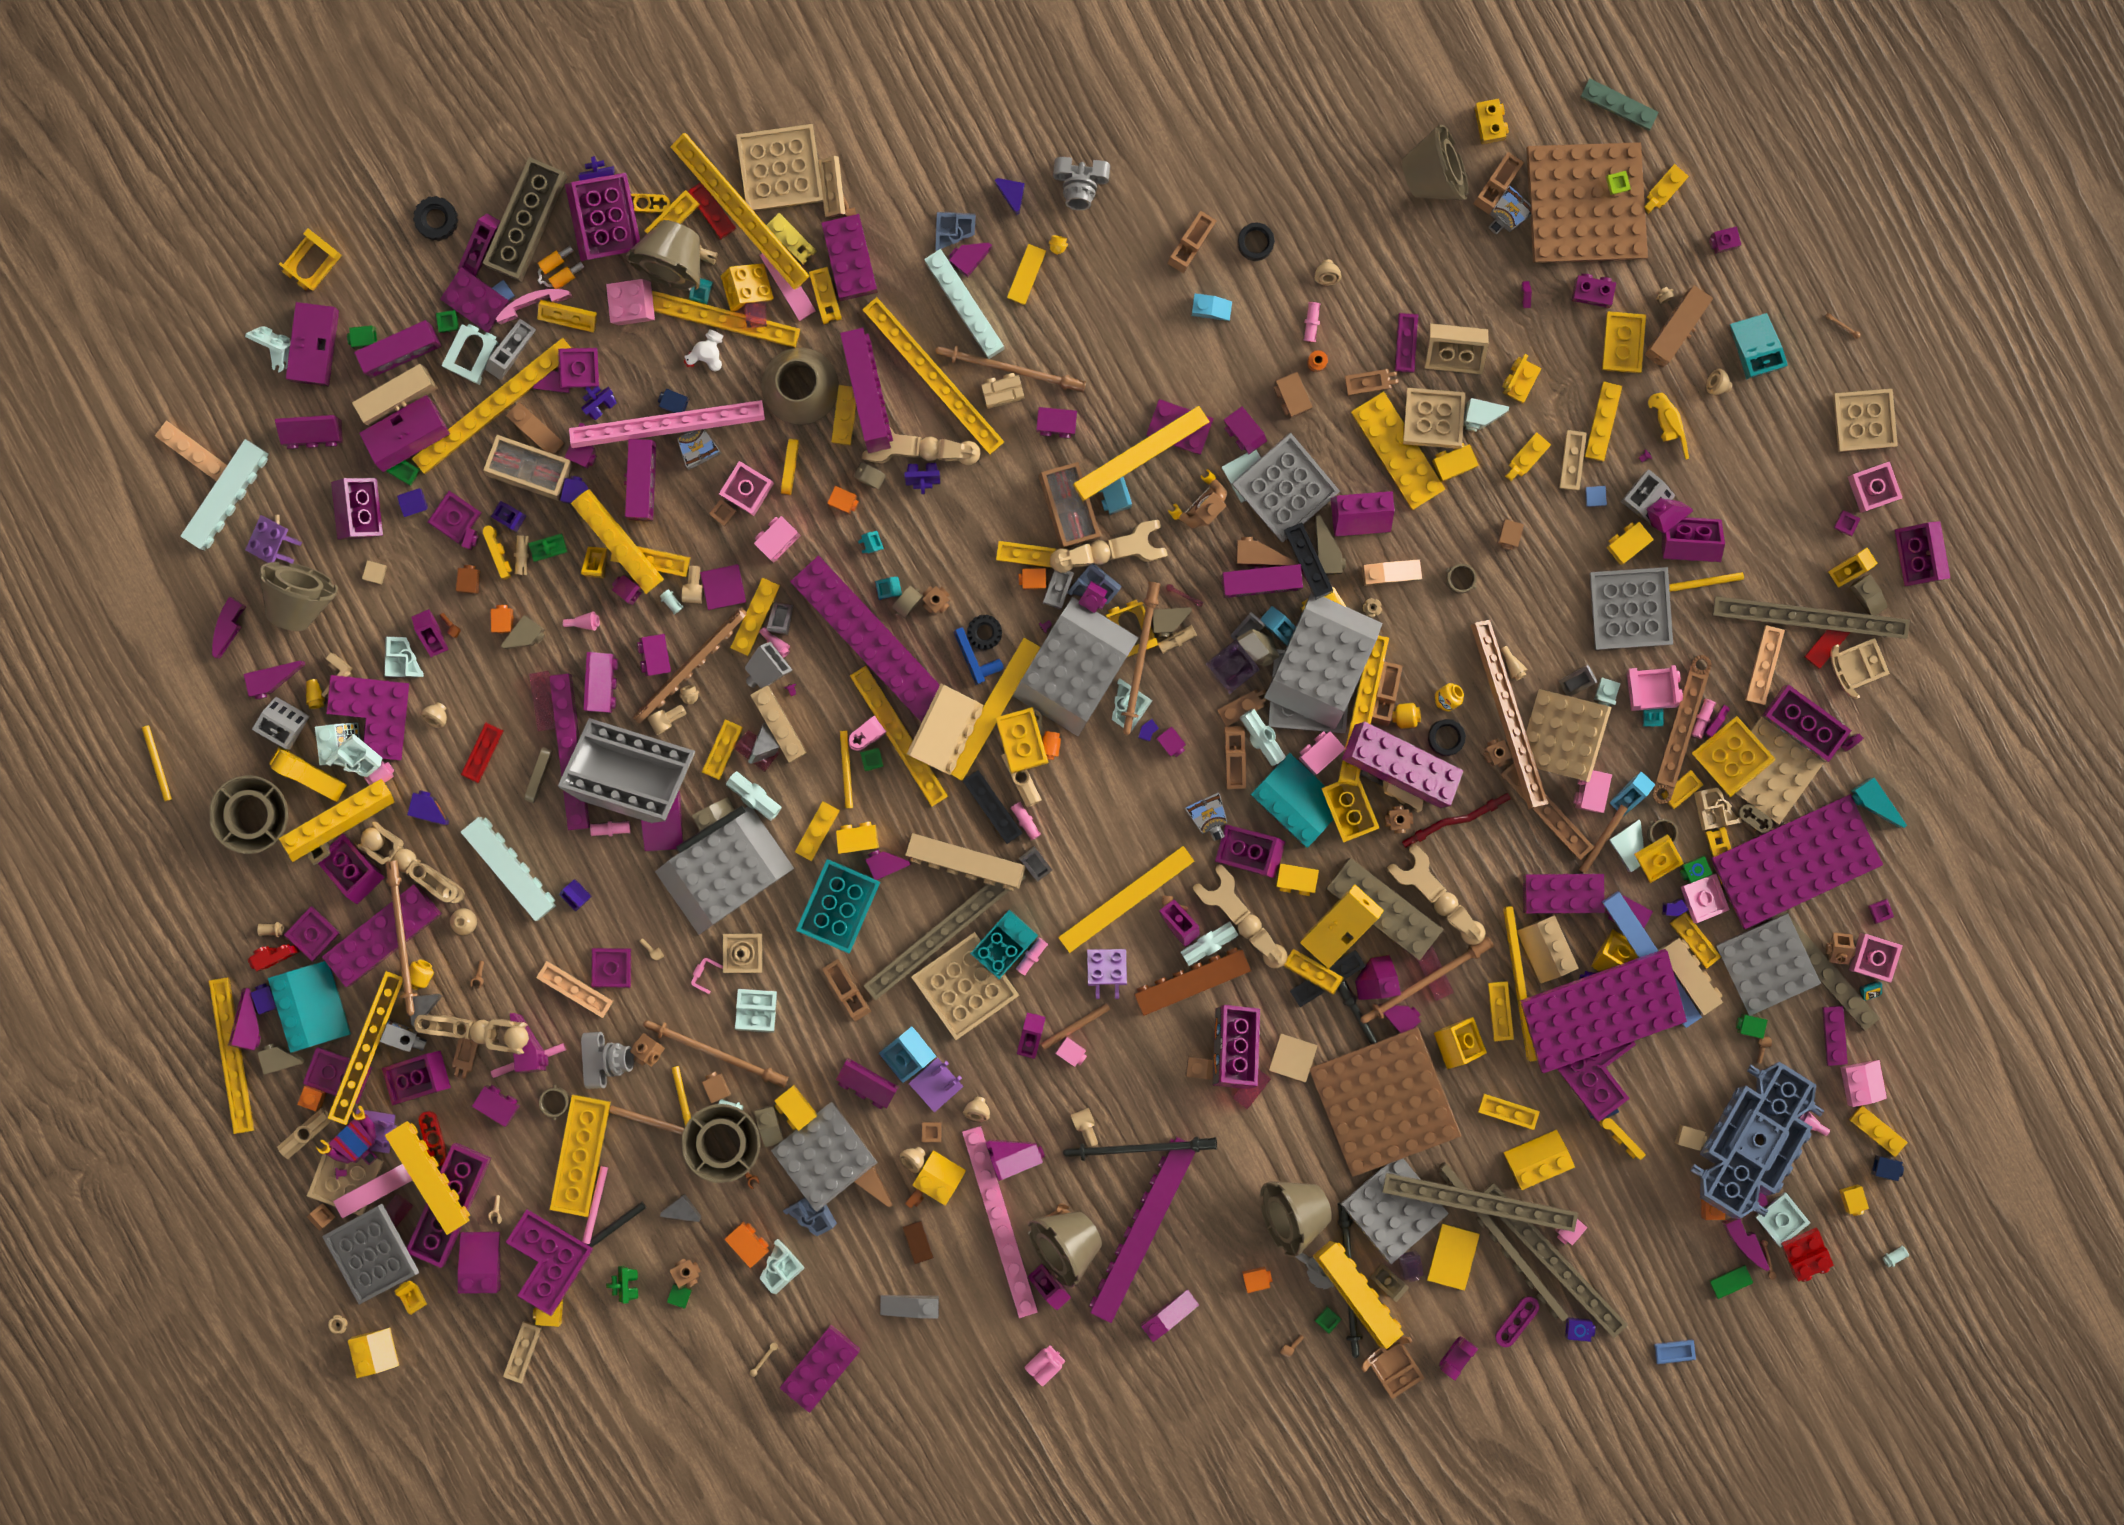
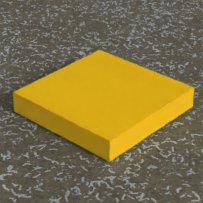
[1634,834,1684,883]

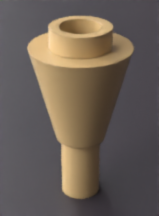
[1500,646,1528,681]

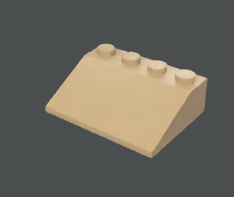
[907,684,984,775]

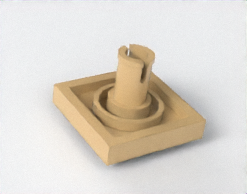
[723,934,763,973]

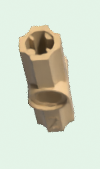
[1001,753,1042,808]
[277,1108,333,1159]

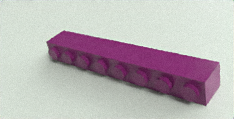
[549,673,590,830]

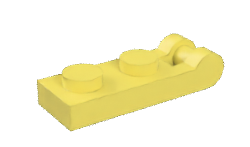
[766,213,817,265]

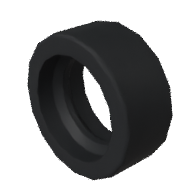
[1237,222,1275,261]
[1428,719,1466,756]

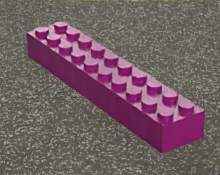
[790,555,940,722]

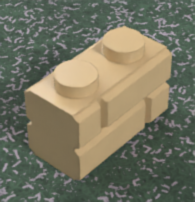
[981,373,1025,409]

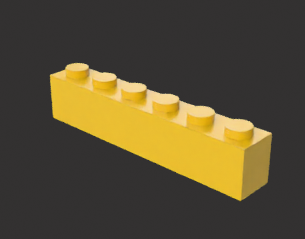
[571,489,664,594]
[279,779,395,862]
[385,1121,470,1235]
[1313,1241,1404,1349]

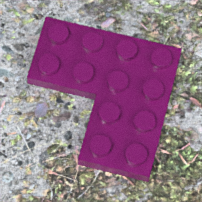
[326,675,409,760]
[1557,1041,1636,1122]
[506,1209,593,1316]

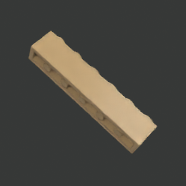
[906,833,1025,891]

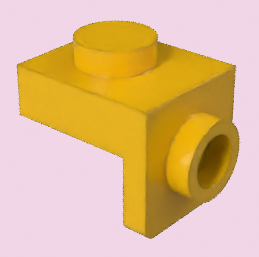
[394,1281,427,1315]

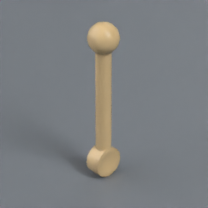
[750,1342,778,1377]

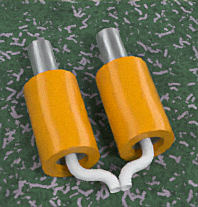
[537,246,584,289]

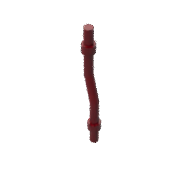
[1402,793,1511,848]

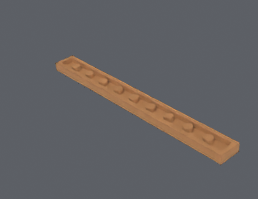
[1471,620,1548,809]

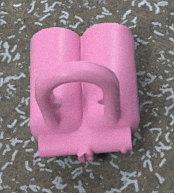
[1024,1345,1065,1386]

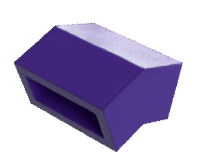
[397,488,428,517]
[1138,719,1159,742]
[559,879,592,912]
[1662,899,1689,916]

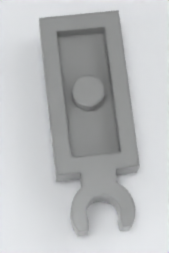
[1043,570,1074,610]

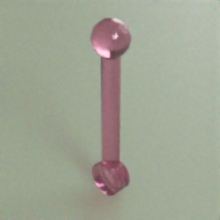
[1166,584,1203,607]

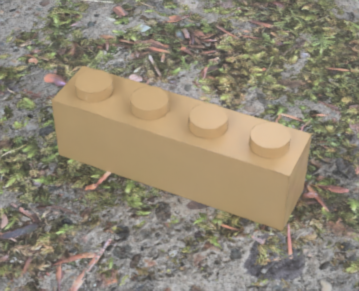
[751,686,807,763]
[1658,937,1723,1015]

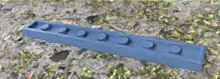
[1602,891,1702,1028]

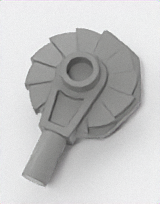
[1295,1253,1334,1290]

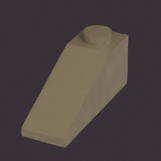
[1315,516,1346,575]

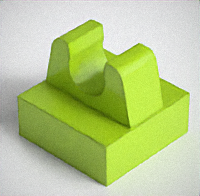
[1606,171,1631,195]

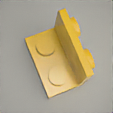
[721,263,774,312]
[1502,354,1542,403]

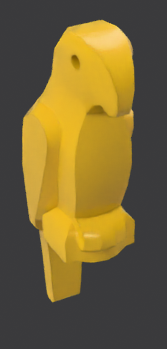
[1648,393,1689,460]

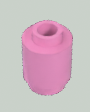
[364,761,394,785]

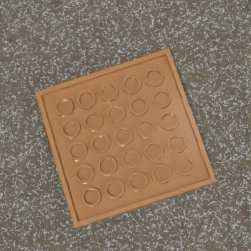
[1526,142,1648,263]
[1310,1027,1462,1177]

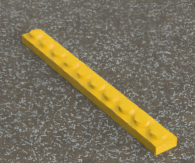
[671,133,809,290]
[862,297,1005,455]
[412,338,571,474]

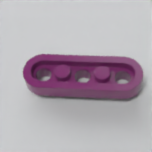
[1495,1296,1539,1347]

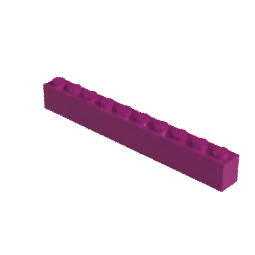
[1088,1136,1195,1323]

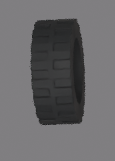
[413,196,458,241]

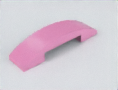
[759,253,816,321]
[496,289,572,325]
[333,1164,413,1218]

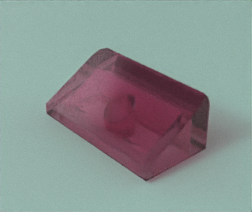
[745,301,767,328]
[735,730,779,772]
[1232,1069,1271,1109]
[385,1194,413,1228]

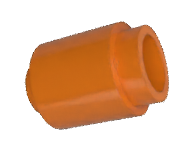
[1307,350,1328,372]
[1042,731,1061,760]

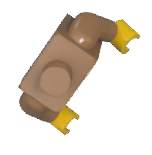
[1168,469,1227,528]

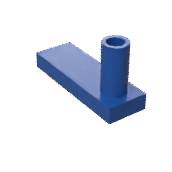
[953,627,1004,685]

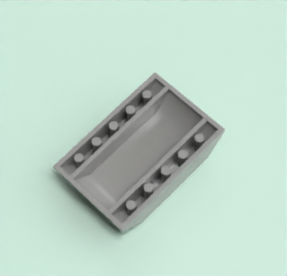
[1264,592,1383,730]
[1013,597,1139,736]
[558,718,695,823]
[655,807,795,935]

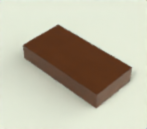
[903,1220,934,1264]

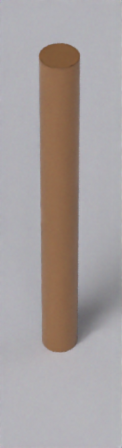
[1579,804,1628,874]
[1041,1003,1111,1050]
[609,1105,685,1135]

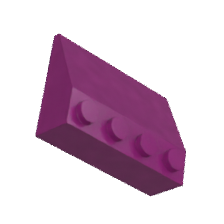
[565,173,640,261]

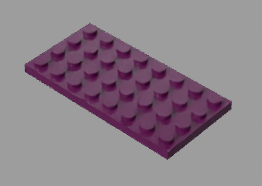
[1711,794,1883,929]
[1520,949,1687,1074]

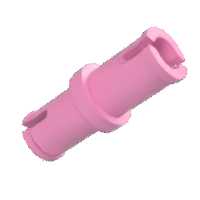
[1303,302,1321,342]
[1691,699,1716,739]
[1010,802,1041,841]
[590,821,630,837]
[1016,937,1048,975]

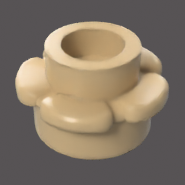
[1656,287,1674,304]
[1363,598,1382,617]
[328,1315,348,1334]

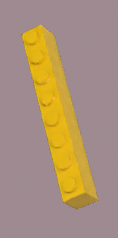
[327,971,403,1125]

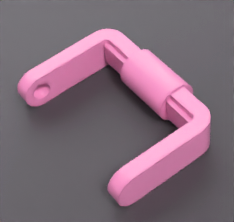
[691,958,723,994]

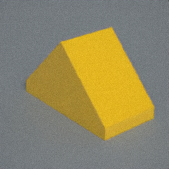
[581,546,607,578]

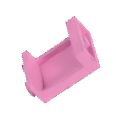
[1626,665,1683,711]

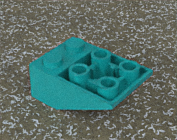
[1729,313,1788,380]
[970,909,1038,979]

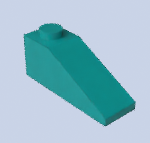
[1851,777,1907,828]

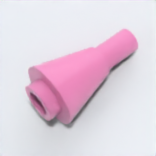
[563,611,600,631]
[759,627,790,658]
[1798,1111,1830,1136]

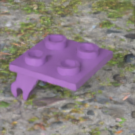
[245,515,302,563]
[1087,949,1127,999]
[909,1058,963,1112]
[356,1109,396,1153]

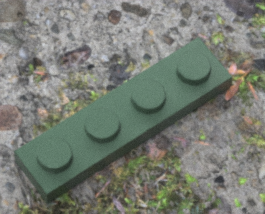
[1580,78,1659,131]

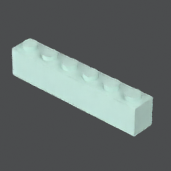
[924,249,1004,359]
[181,439,269,551]
[461,817,556,921]

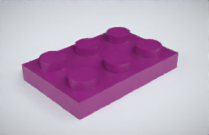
[440,267,510,333]
[1146,399,1214,455]
[303,1047,372,1104]

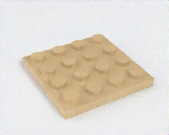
[736,124,824,211]
[1526,689,1611,782]
[1735,716,1824,825]
[911,932,1019,1040]

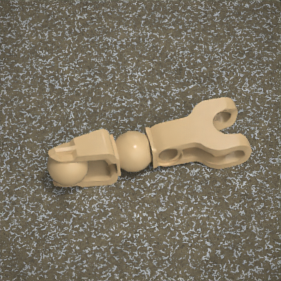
[862,428,980,465]
[1050,520,1168,573]
[357,822,465,903]
[1387,843,1486,945]
[1193,864,1287,969]
[414,1015,529,1055]

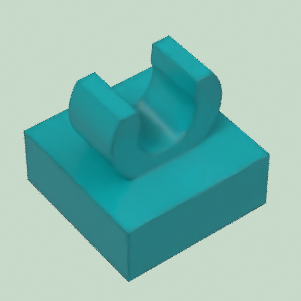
[858,531,884,554]
[1643,709,1664,727]

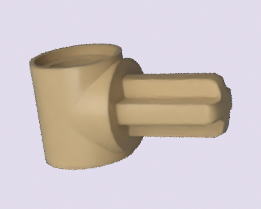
[682,566,703,604]
[647,705,687,735]
[1071,1108,1098,1147]

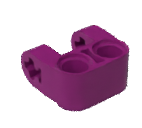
[1439,1336,1478,1381]

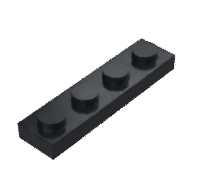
[1284,522,1334,600]
[963,770,1023,844]
[1290,950,1366,1007]

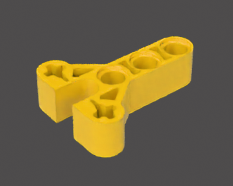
[269,746,347,802]

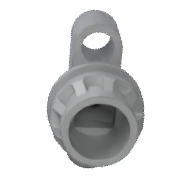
[1053,157,1110,210]
[581,1032,634,1089]

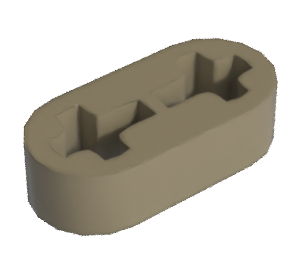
[1738,804,1773,833]

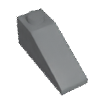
[485,319,536,380]
[880,1295,939,1318]

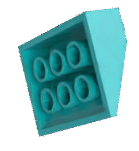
[1250,753,1334,848]
[796,859,881,954]
[268,961,351,1053]

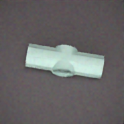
[1240,709,1286,766]
[726,771,782,821]
[1181,921,1238,966]

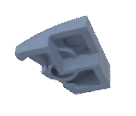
[935,212,976,251]
[1067,563,1122,604]
[783,1197,837,1236]

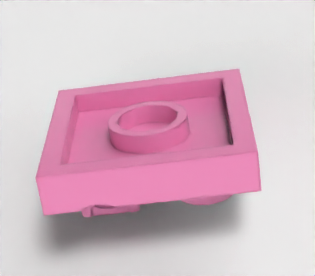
[1681,874,1729,923]

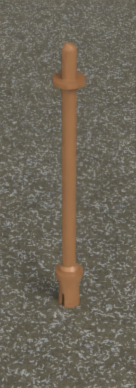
[935,346,1086,393]
[1121,582,1161,735]
[385,860,418,1016]
[1361,937,1494,1024]
[643,1021,789,1089]

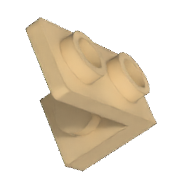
[321,653,353,698]

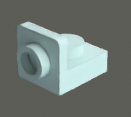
[1594,678,1621,707]

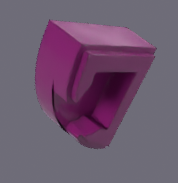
[1521,281,1532,308]
[1841,733,1864,752]

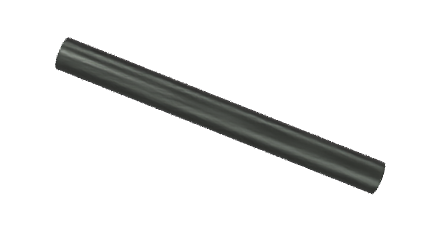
[676,806,746,853]
[585,1202,646,1247]

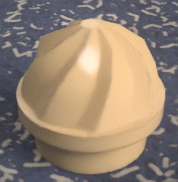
[680,685,699,704]

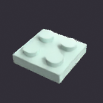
[1755,1192,1810,1248]

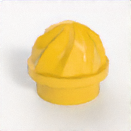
[1049,235,1068,255]

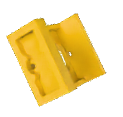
[279,228,342,291]
[1106,600,1158,657]

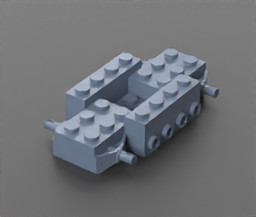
[1690,1062,1824,1219]

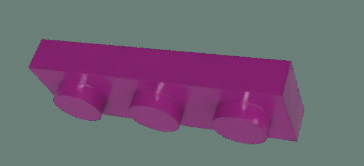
[1822,1006,1848,1066]

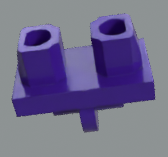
[578,156,615,181]
[581,385,617,420]
[904,463,940,494]

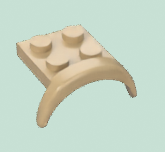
[1830,638,1890,699]

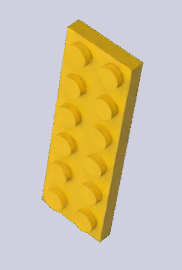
[1351,392,1446,510]
[550,1094,611,1217]

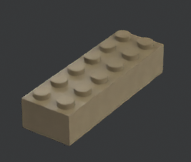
[482,157,568,282]
[1326,858,1443,961]

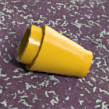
[306,679,326,709]

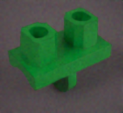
[528,533,568,562]
[606,1266,638,1304]

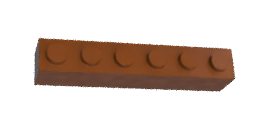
[1134,947,1251,1016]

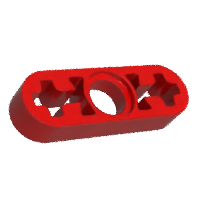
[419,1111,447,1167]

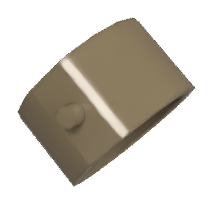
[853,462,886,490]
[1446,564,1477,593]
[892,586,923,618]
[1647,819,1679,846]
[539,1084,570,1120]

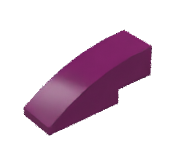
[212,597,246,659]
[1722,1218,1770,1271]

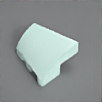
[384,637,423,677]
[1112,678,1152,732]
[326,734,382,777]
[1609,819,1644,872]
[760,1239,804,1294]

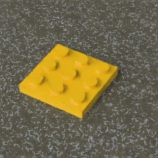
[1692,716,1776,797]

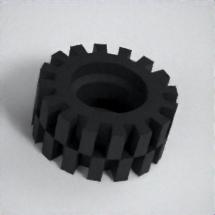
[967,615,1002,650]

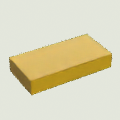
[1660,770,1703,809]

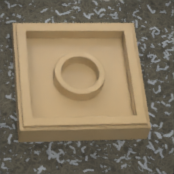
[1269,1033,1318,1082]

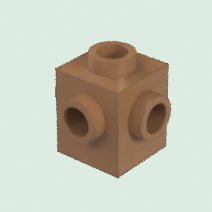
[922,586,950,615]
[1483,738,1512,767]
[1385,806,1413,834]
[1826,933,1856,965]
[630,1033,665,1067]
[670,1259,701,1290]

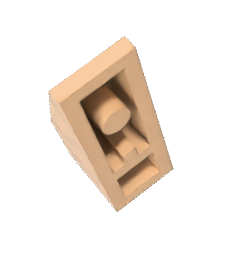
[1362,560,1422,586]

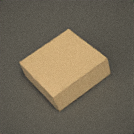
[362,560,387,584]

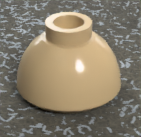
[1314,259,1342,286]
[1706,368,1732,395]
[420,702,447,728]
[450,908,477,935]
[963,1097,990,1122]
[899,1147,926,1173]

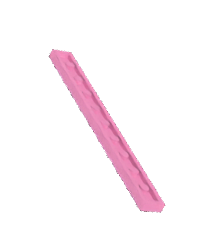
[569,400,765,448]
[962,1126,1038,1318]

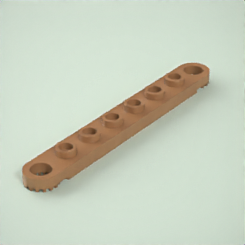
[633,607,747,723]
[1652,655,1711,804]

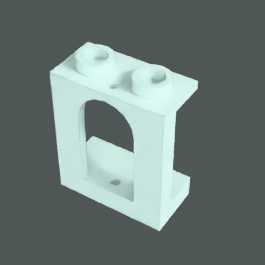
[442,324,500,385]

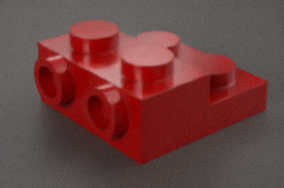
[248,944,299,971]
[1781,1227,1834,1282]

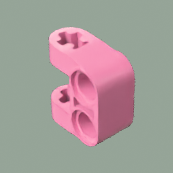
[849,716,886,751]

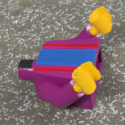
[316,1106,378,1165]

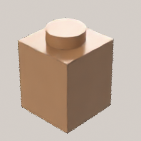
[1497,519,1524,550]
[702,1072,731,1103]

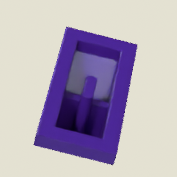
[995,178,1025,216]
[491,500,526,532]

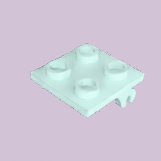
[245,326,291,372]

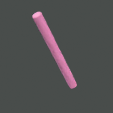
[491,1043,566,1078]
[582,1166,608,1244]

